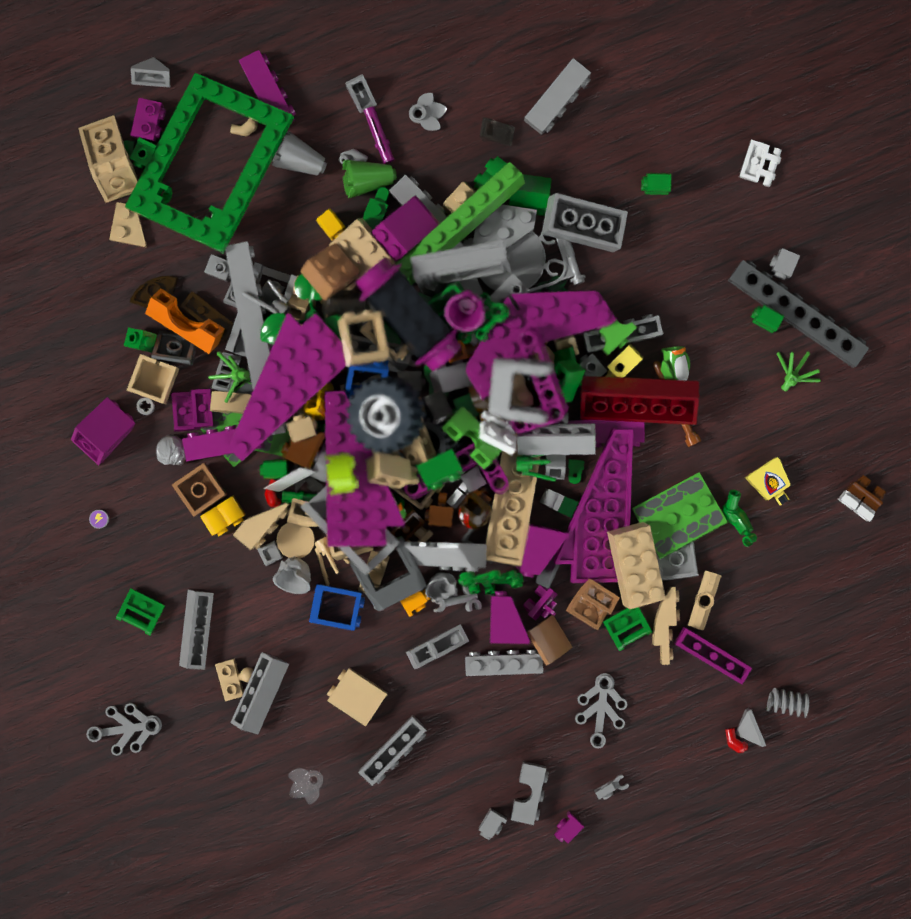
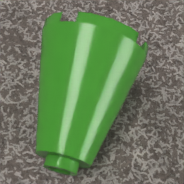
[343,159,396,198]

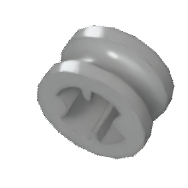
[137,398,155,415]

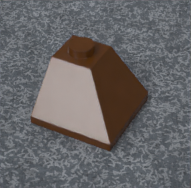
[281,430,326,470]

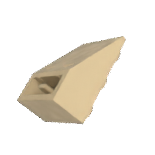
[233,503,291,550]

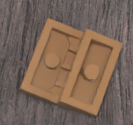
[566,579,620,630]
[526,615,572,665]

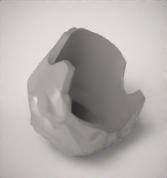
[156,434,186,465]
[425,572,458,604]

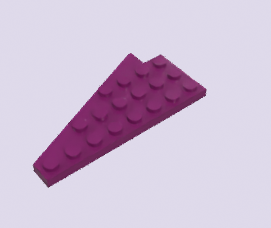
[229,313,354,462]
[325,391,404,547]
[554,429,633,583]

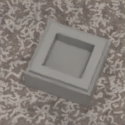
[257,541,283,566]

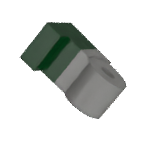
[539,488,579,518]

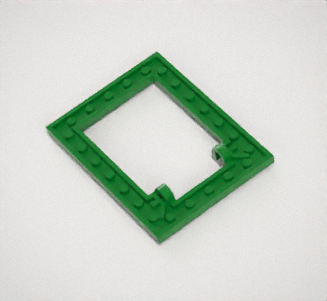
[125,73,294,253]

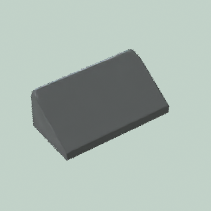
[535,551,560,588]

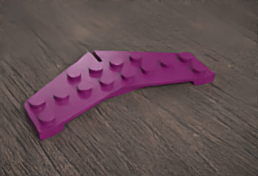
[466,291,616,400]

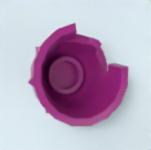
[445,290,484,331]

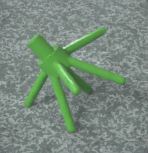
[208,351,250,403]
[777,351,821,391]

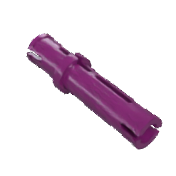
[363,106,395,164]

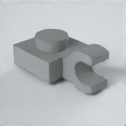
[594,774,629,800]

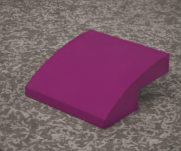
[172,389,213,432]

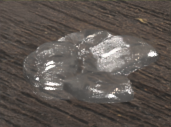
[288,768,323,805]

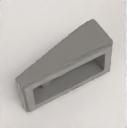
[212,352,242,392]

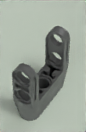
[350,535,427,611]

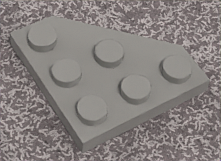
[473,205,537,250]

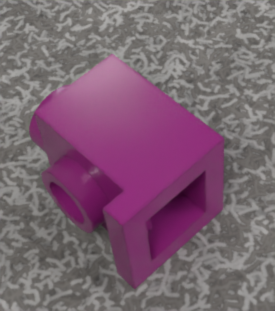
[554,811,584,843]

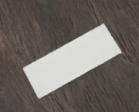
[264,468,315,492]

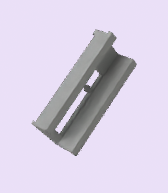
[411,240,511,289]
[225,262,297,357]
[301,486,399,575]

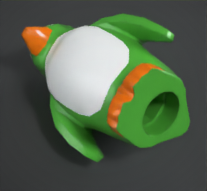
[660,346,690,381]

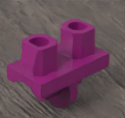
[523,585,558,621]

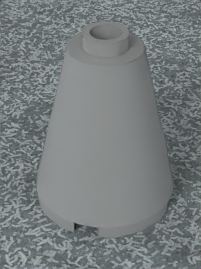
[271,131,327,176]

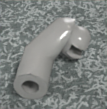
[339,149,368,164]

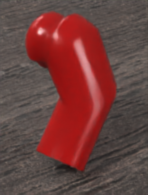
[264,479,281,508]
[725,728,748,753]

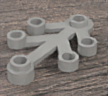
[575,673,627,748]
[87,703,162,756]

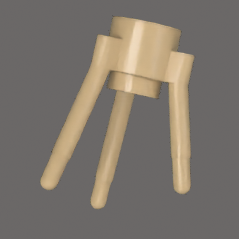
[314,536,350,586]

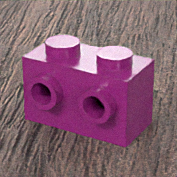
[131,98,166,143]

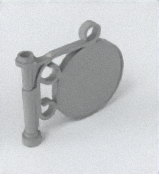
[480,231,586,307]

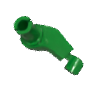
[722,490,757,547]

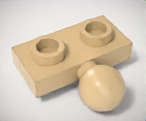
[215,659,254,701]

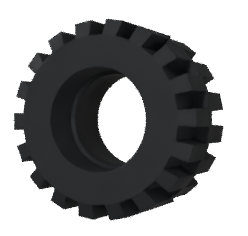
[423,409,464,456]

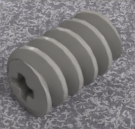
[767,688,809,718]

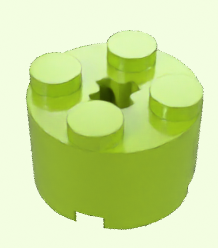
[325,453,358,495]

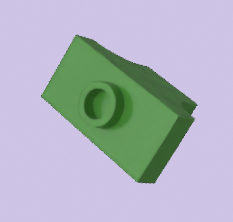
[599,320,637,356]

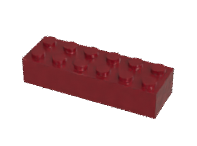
[580,376,699,425]

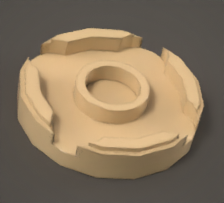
[277,522,315,558]

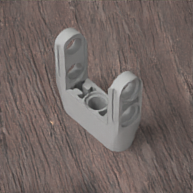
[489,358,553,424]

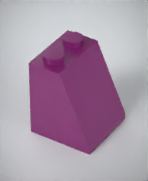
[371,195,440,262]
[71,397,135,466]
[515,523,568,577]
[490,591,529,644]

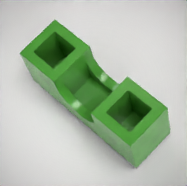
[442,407,502,469]

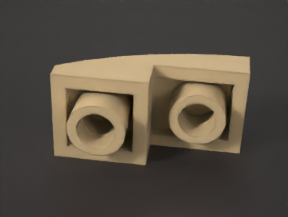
[210,391,251,414]

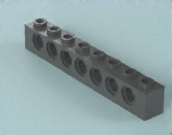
[727,260,869,368]

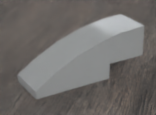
[406,624,469,669]

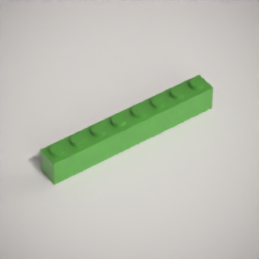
[395,162,525,285]

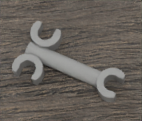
[432,585,482,612]

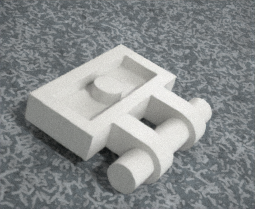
[739,140,782,187]
[479,411,517,455]

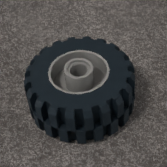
[346,377,425,453]

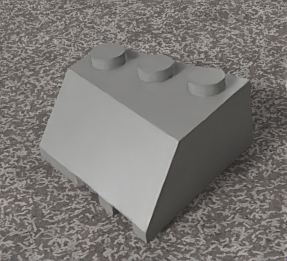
[404,542,487,571]

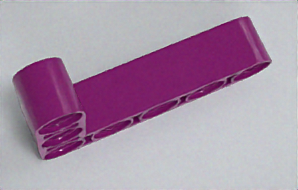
[511,327,568,433]
[404,443,509,500]

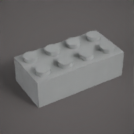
[542,193,628,252]

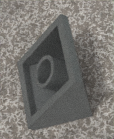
[151,330,196,365]

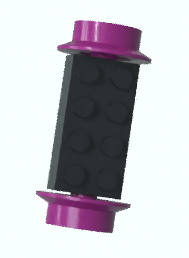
[355,257,462,372]

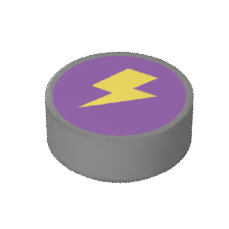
[89,509,109,529]

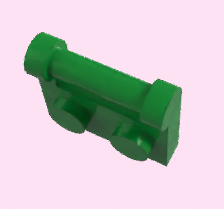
[116,588,166,636]
[603,607,653,652]

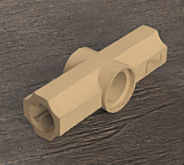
[688,570,721,630]

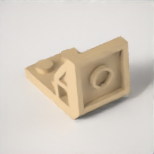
[78,115,138,203]

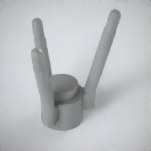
[242,280,290,315]

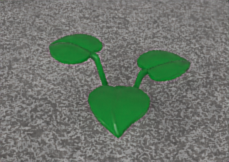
[260,274,352,345]

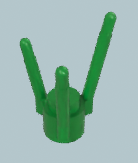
[517,455,556,482]

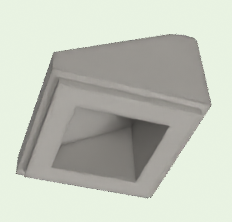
[461,467,487,492]

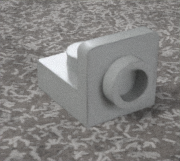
[260,281,285,313]

